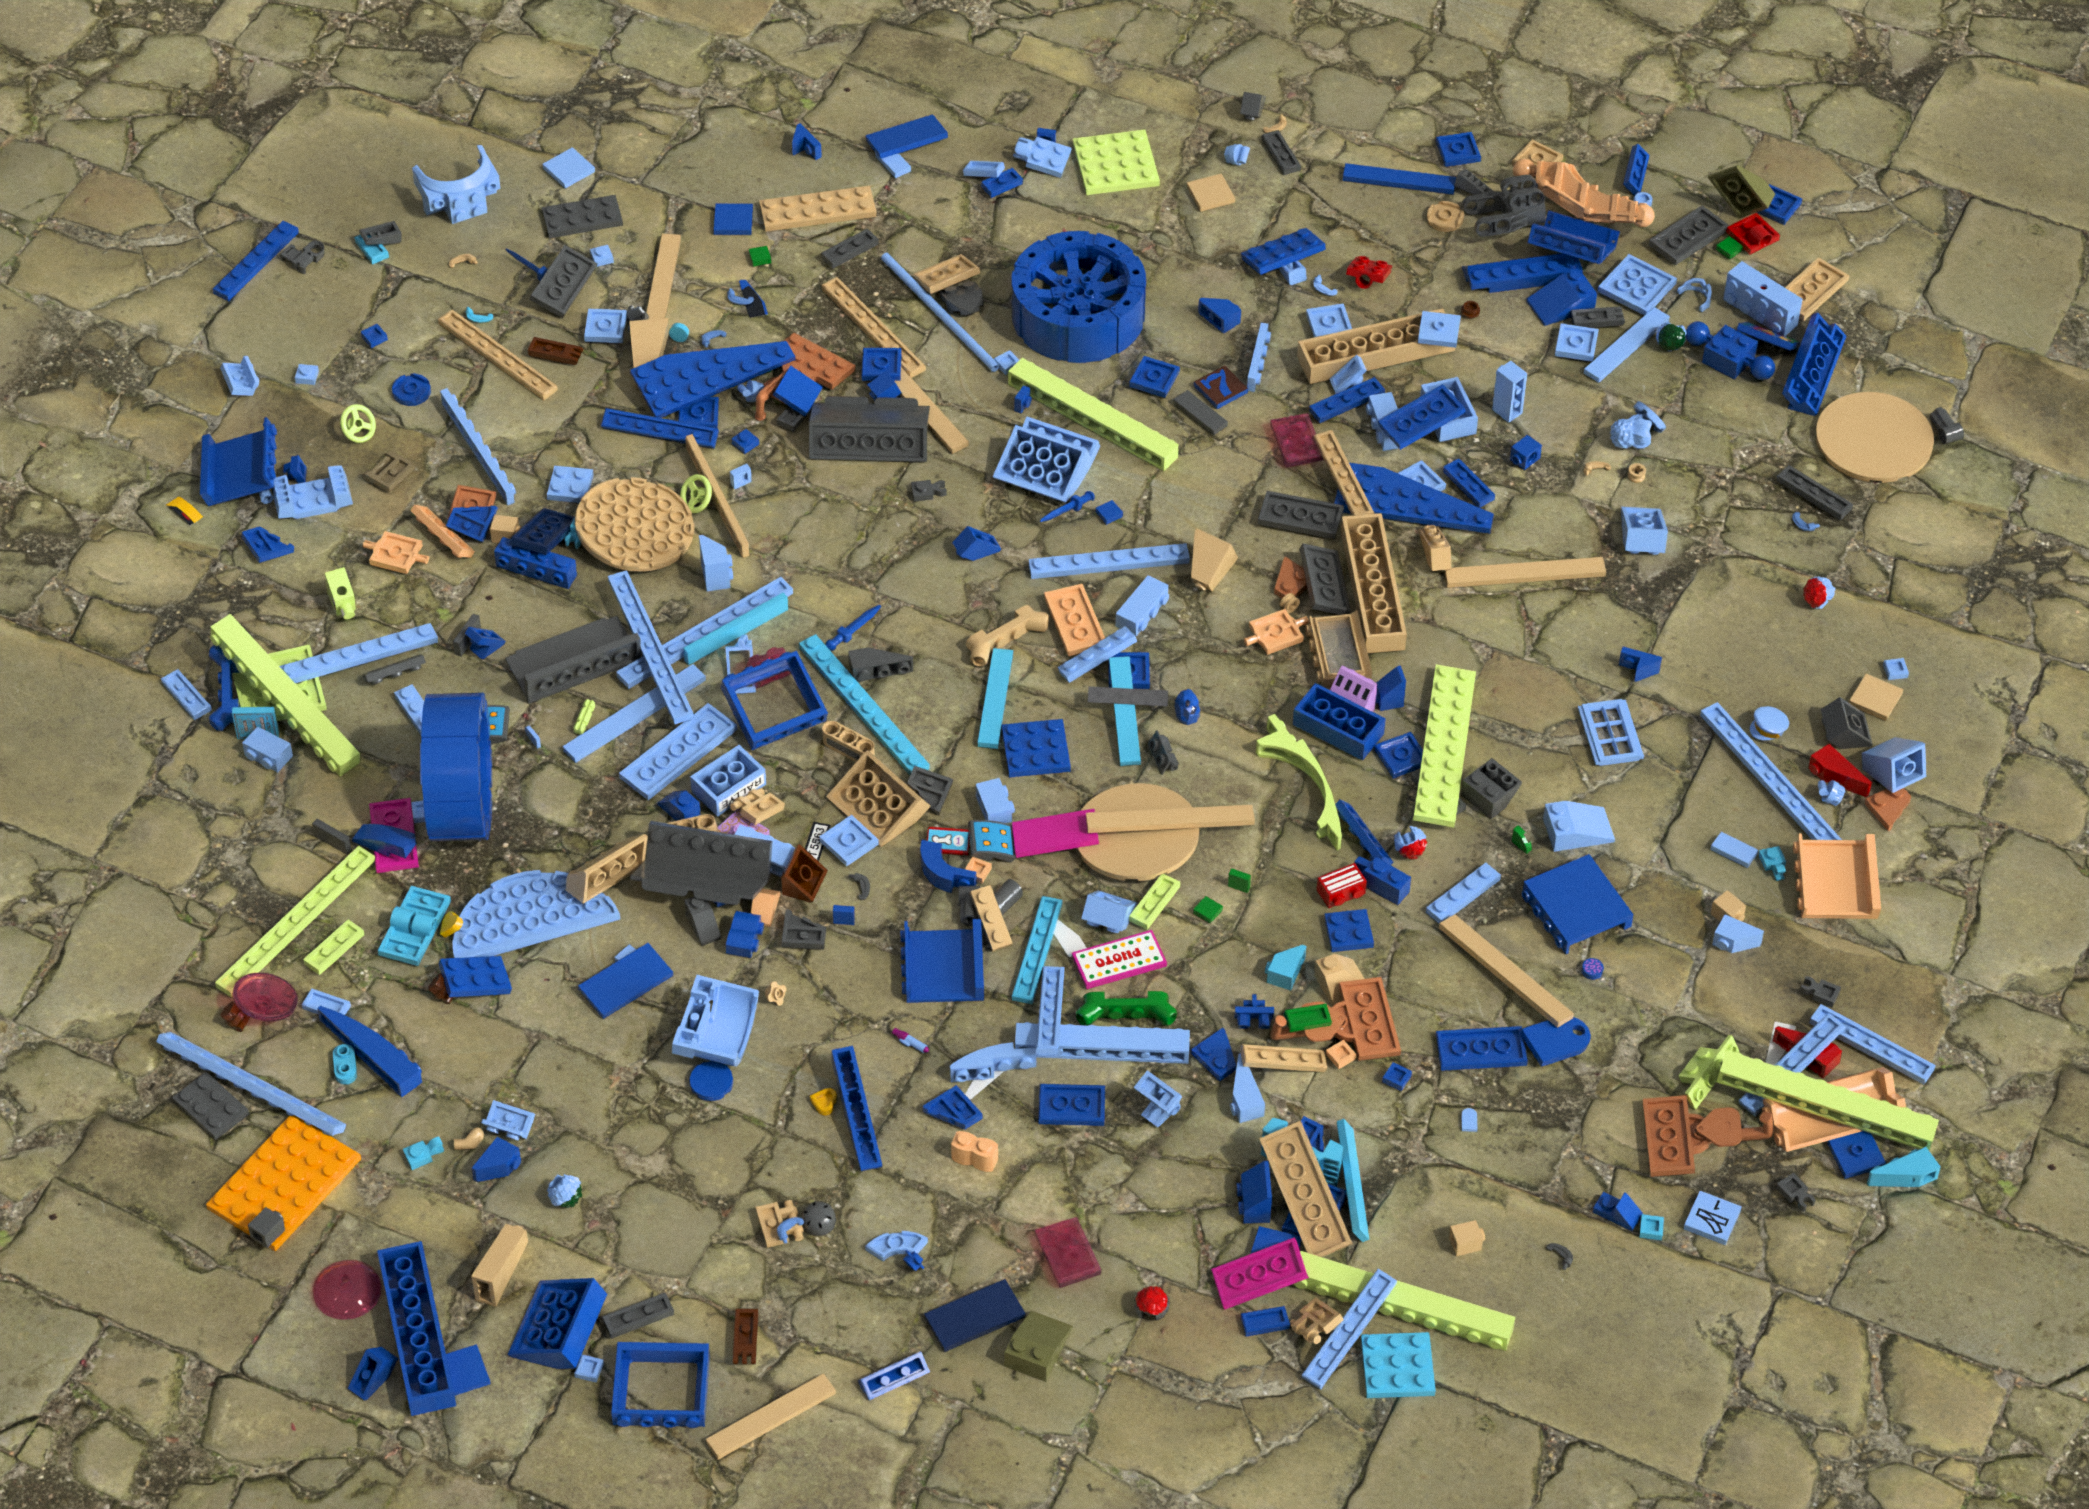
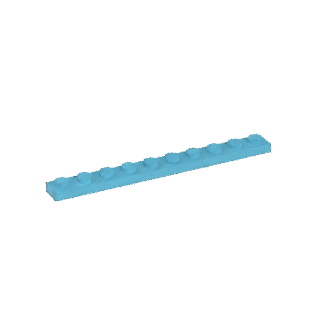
[799,634,930,775]

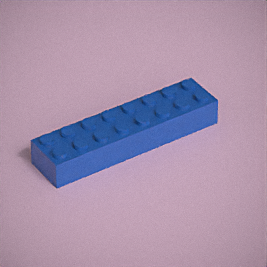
[377,1241,456,1416]

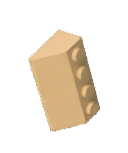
[566,834,648,904]

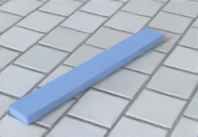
[563,664,706,763]

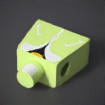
[325,567,356,619]

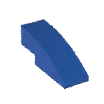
[352,824,416,859]

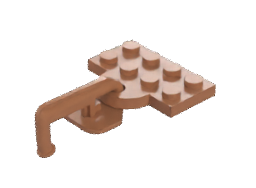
[755,333,856,421]
[1270,977,1401,1061]
[1643,1095,1773,1177]

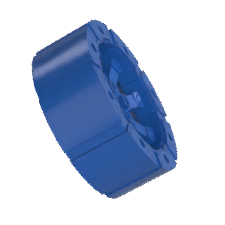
[1012,231,1146,363]
[421,692,492,842]

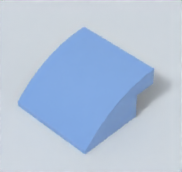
[993,417,1100,503]

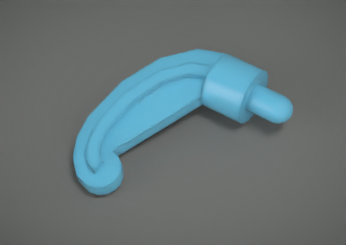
[465,307,493,323]

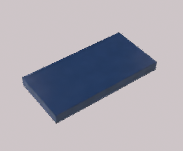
[510,508,574,555]
[924,1279,1026,1352]

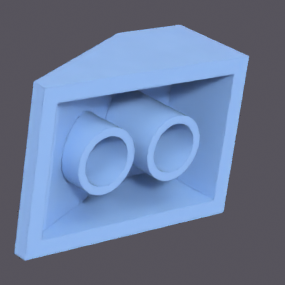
[1621,506,1668,555]
[1543,801,1615,852]

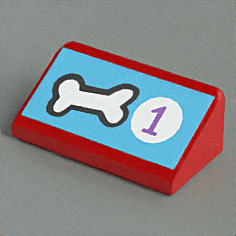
[927,827,970,856]

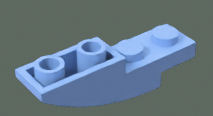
[950,1042,1037,1082]

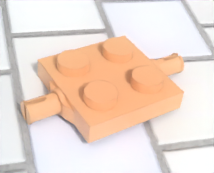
[363,531,429,574]
[1244,609,1309,655]

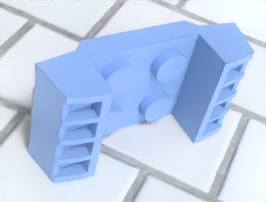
[272,466,353,519]

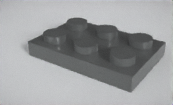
[172,1072,249,1140]

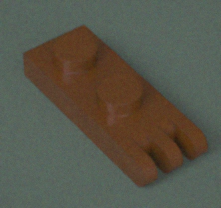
[528,337,583,365]
[733,1309,759,1365]

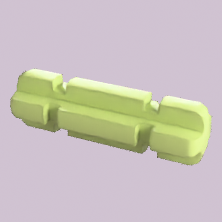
[573,699,595,735]

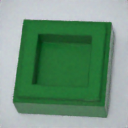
[1716,236,1743,259]
[749,246,771,267]
[1228,868,1251,893]
[1193,896,1223,924]

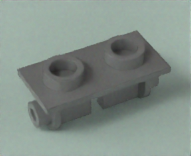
[1148,730,1179,775]

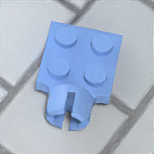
[1013,137,1072,178]

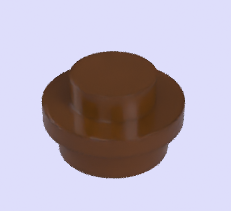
[1461,301,1480,318]

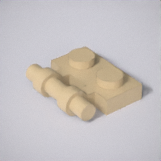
[730,788,785,825]
[755,1200,804,1248]
[1290,1297,1344,1344]

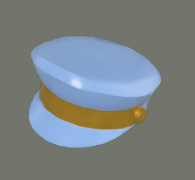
[1750,706,1789,740]

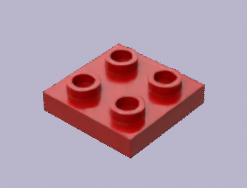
[1726,213,1780,255]
[1346,256,1392,289]

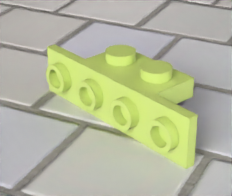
[1678,1035,1739,1110]

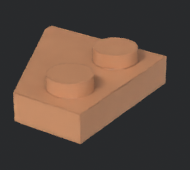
[1274,557,1307,599]
[1864,788,1911,831]

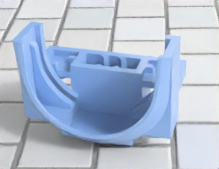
[412,145,500,224]

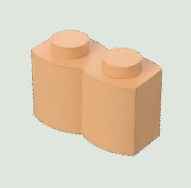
[951,1131,998,1172]

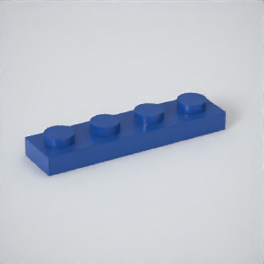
[1309,377,1385,423]
[1335,799,1394,865]

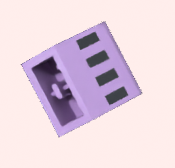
[1330,665,1377,712]

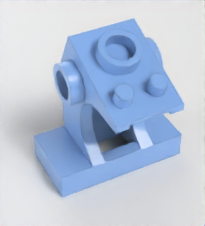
[1134,1070,1182,1128]

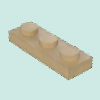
[969,885,1013,952]

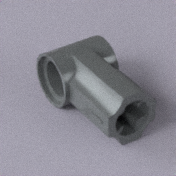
[1929,407,1964,444]
[959,886,980,926]

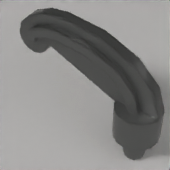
[848,873,870,900]
[1547,1243,1573,1270]

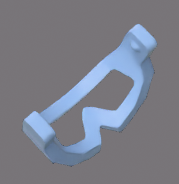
[1677,278,1712,312]

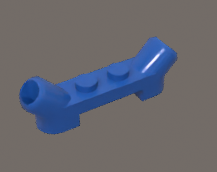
[209,645,240,731]

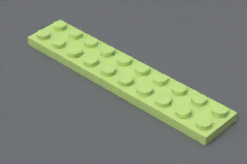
[1413,664,1476,828]

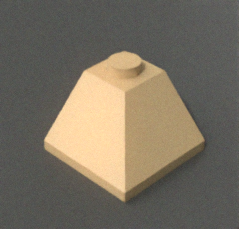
[1314,954,1364,1006]

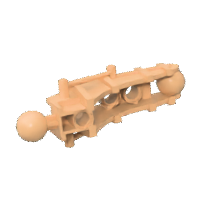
[1512,158,1655,228]

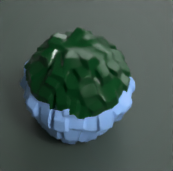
[1656,321,1687,351]
[547,1174,582,1208]

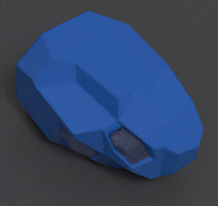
[1175,689,1200,725]

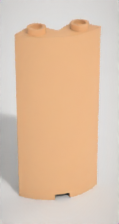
[1762,1067,1906,1152]

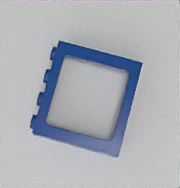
[721,651,828,750]
[611,1342,710,1428]

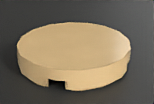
[1426,201,1464,232]

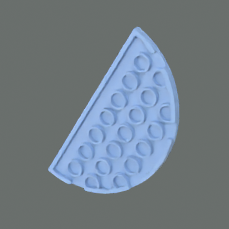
[452,870,620,958]

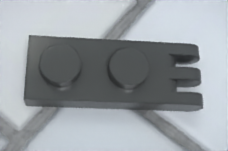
[1571,306,1625,328]

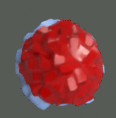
[1803,576,1835,609]
[1394,826,1427,860]

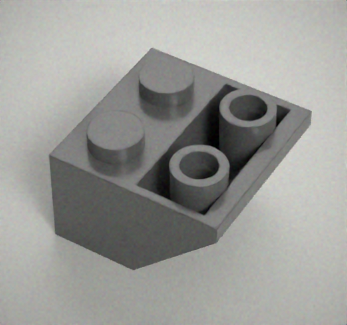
[1461,758,1522,819]

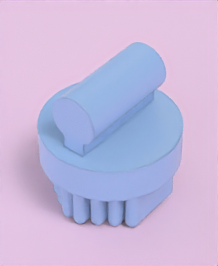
[1224,144,1250,165]
[737,380,765,402]
[1818,780,1845,806]

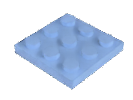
[1598,254,1677,316]

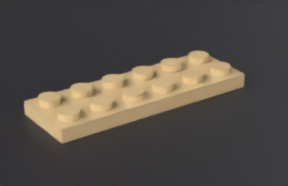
[759,186,877,232]
[1259,1121,1353,1258]

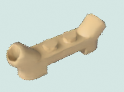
[966,605,1049,667]

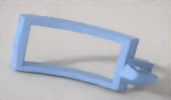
[725,634,756,693]

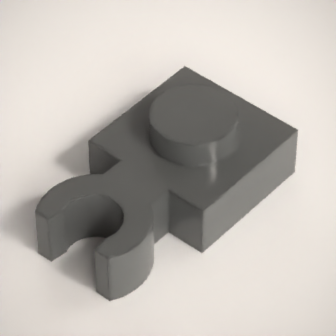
[911,480,947,502]
[1800,976,1841,1007]
[1776,1173,1816,1212]

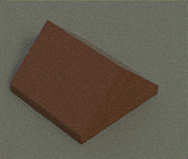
[781,844,828,903]

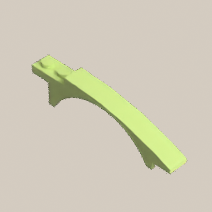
[1256,714,1342,850]

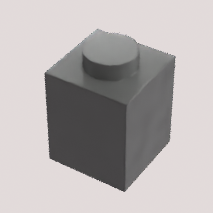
[248,1207,285,1248]

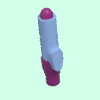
[892,1028,929,1053]

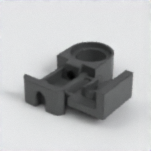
[280,241,325,274]

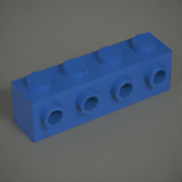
[494,537,577,589]

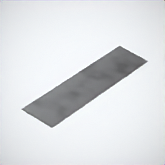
[1088,686,1168,706]

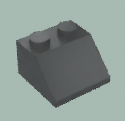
[1820,697,1873,749]

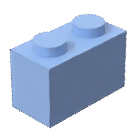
[242,726,293,773]
[976,778,1015,823]

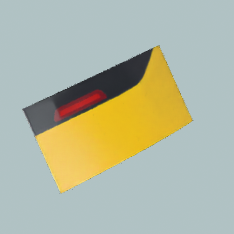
[166,496,203,526]

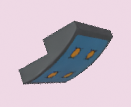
[488,705,510,744]
[968,820,1016,863]

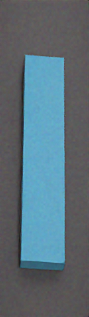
[683,592,788,665]
[978,648,1013,749]
[1109,656,1141,766]
[1012,896,1063,1005]
[1337,1119,1369,1242]

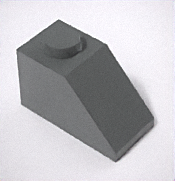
[1240,92,1266,120]
[684,897,721,946]

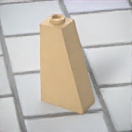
[629,318,669,389]
[471,1224,528,1307]

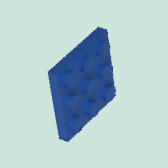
[1002,719,1071,778]

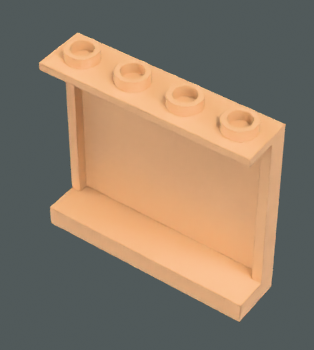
[1793,833,1881,919]

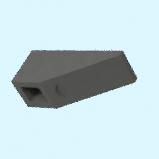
[848,647,913,682]

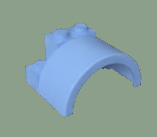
[672,975,759,1067]

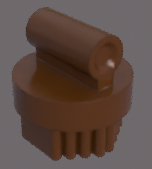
[428,973,454,1004]
[220,1001,251,1032]

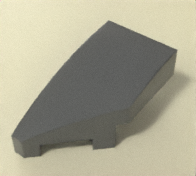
[626,306,649,332]

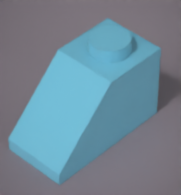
[1265,945,1307,991]

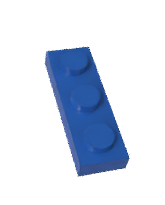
[1623,144,1650,196]
[1443,459,1495,508]

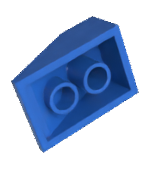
[1527,269,1597,326]

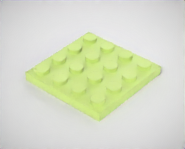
[1073,130,1160,195]
[232,645,327,721]

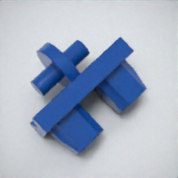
[1234,994,1274,1029]

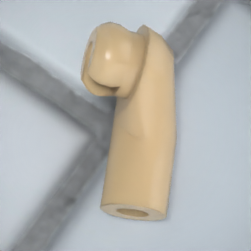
[454,1127,484,1150]

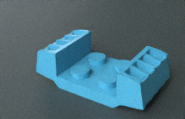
[1261,1118,1343,1186]

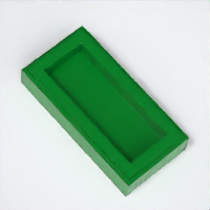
[1284,1003,1332,1032]

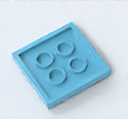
[1361,1332,1436,1398]

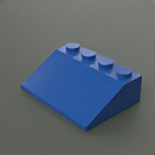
[508,1278,607,1369]

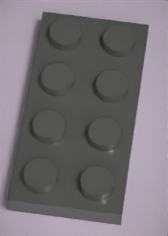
[542,195,623,238]
[1649,205,1729,265]
[529,245,598,318]
[1258,491,1344,539]
[1299,543,1351,615]

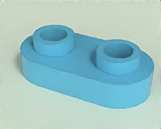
[333,1044,357,1084]

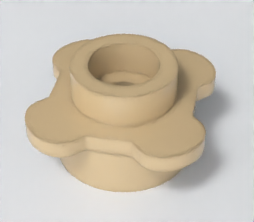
[765,981,786,1006]

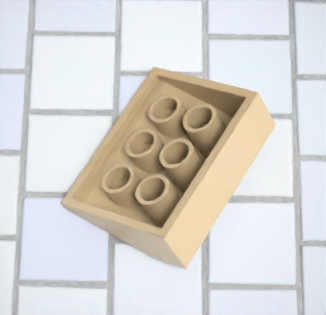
[826,750,930,847]

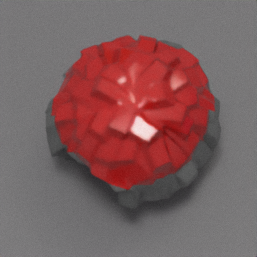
[1134,1286,1170,1321]

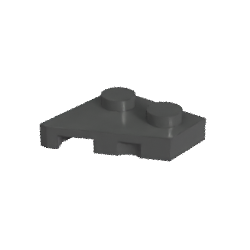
[907,766,953,816]
[782,909,826,950]

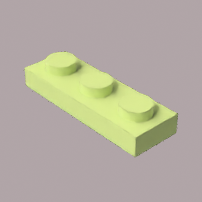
[1129,874,1180,930]
[303,919,364,975]

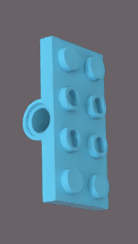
[378,886,451,966]

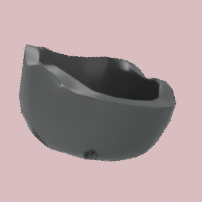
[801,1201,836,1236]

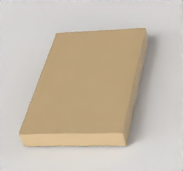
[912,254,980,294]

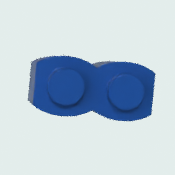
[726,911,764,958]

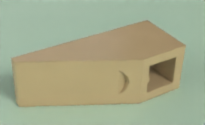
[1419,525,1452,571]

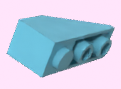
[1867,1147,1941,1187]

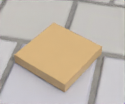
[1512,139,1563,166]
[1187,173,1235,212]
[1849,674,1904,721]

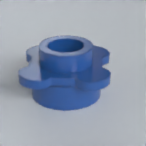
[903,1250,924,1272]

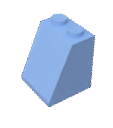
[1862,737,1926,793]

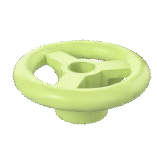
[340,404,376,443]
[680,474,712,513]

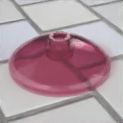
[232,972,298,1022]
[313,1260,381,1320]

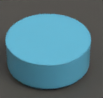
[669,323,689,342]

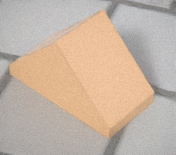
[751,889,781,927]

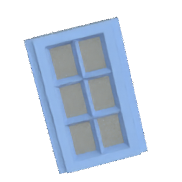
[1578,699,1644,766]

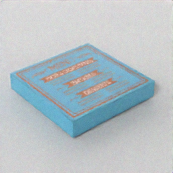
[232,707,279,739]

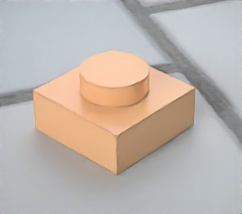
[965,857,992,884]
[1326,1040,1357,1069]

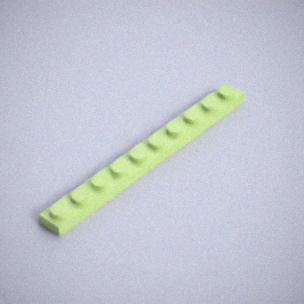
[215,846,375,998]

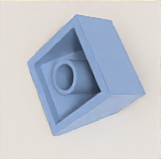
[699,535,733,591]
[1081,890,1138,933]

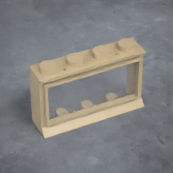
[1305,610,1372,690]

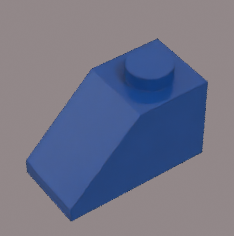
[1198,298,1241,334]
[952,526,1001,561]
[1375,666,1406,711]
[658,790,701,821]
[472,1137,521,1182]
[348,1346,398,1401]

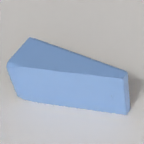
[1278,261,1307,285]

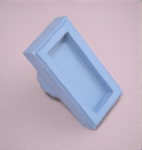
[1329,355,1367,394]

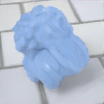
[1610,414,1652,449]

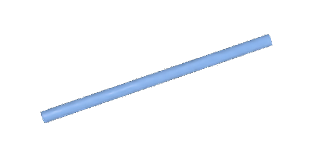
[881,253,999,372]

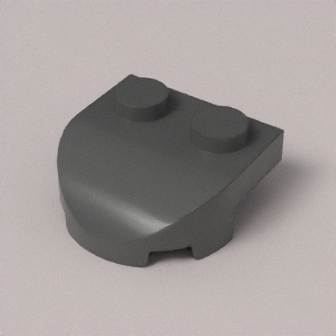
[939,281,984,315]

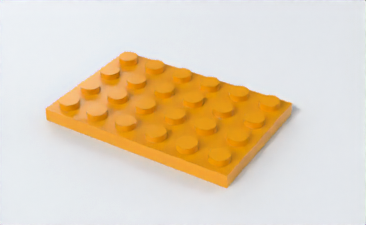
[206,1115,361,1252]

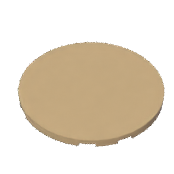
[1816,392,1934,483]
[575,477,694,572]
[1076,783,1200,881]

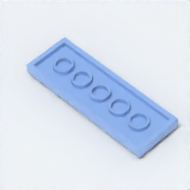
[619,703,737,800]

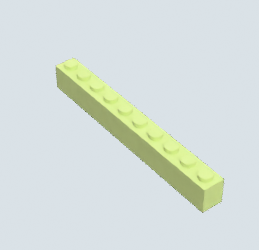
[1008,358,1179,471]
[210,614,360,776]
[1717,1050,1939,1150]
[1292,1251,1515,1351]

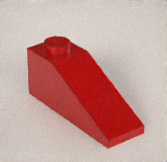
[1808,744,1872,797]
[1772,1026,1842,1078]

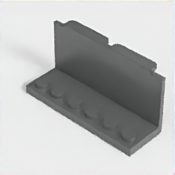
[809,396,930,462]
[505,616,641,704]
[631,821,773,905]

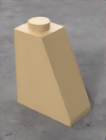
[1191,528,1238,592]

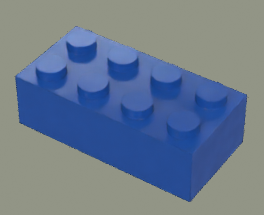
[1293,683,1386,761]

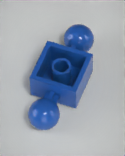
[1686,321,1775,380]

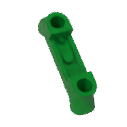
[1076,991,1177,1026]

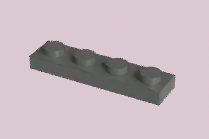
[1776,465,1853,520]

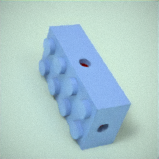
[1723,261,1802,336]

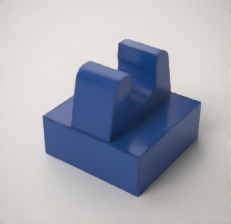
[283,455,307,484]

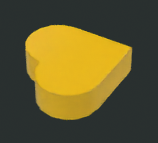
[440,911,463,938]
[810,1088,837,1116]

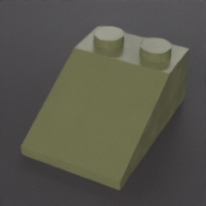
[1707,165,1775,218]
[1004,1311,1073,1382]

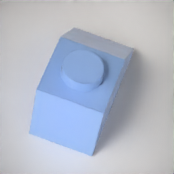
[1712,915,1764,953]

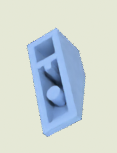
[1230,1053,1265,1123]

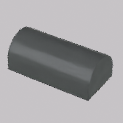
[994,879,1023,915]

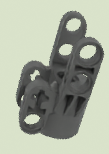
[1462,175,1546,237]

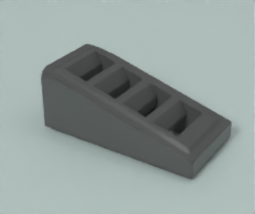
[1454,169,1494,195]
[359,221,402,245]

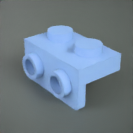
[220,356,259,396]
[481,1100,535,1141]

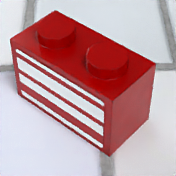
[1316,863,1367,909]

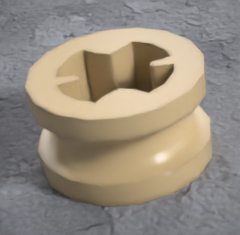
[1628,463,1646,483]
[1280,593,1300,613]

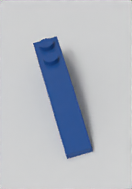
[318,1006,422,1097]
[831,1046,883,1171]

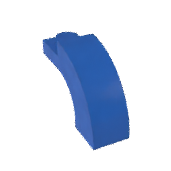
[920,840,977,893]

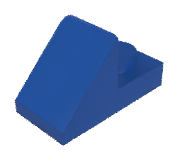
[792,123,822,160]
[465,627,506,659]
[1619,647,1662,682]
[1593,1192,1643,1232]

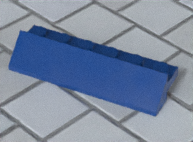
[1462,253,1583,293]
[1782,313,1846,416]

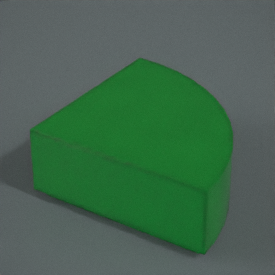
[1511,825,1532,854]

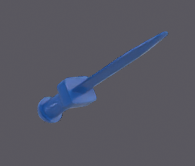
[505,248,548,281]
[1040,491,1095,522]
[826,605,881,651]

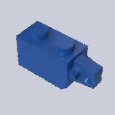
[1354,856,1411,905]

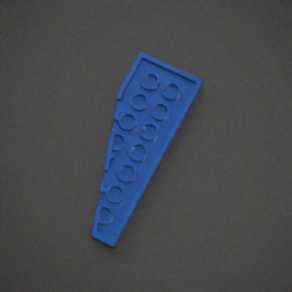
[630,341,795,418]
[1334,463,1494,534]

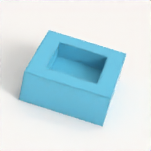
[1639,1214,1664,1241]

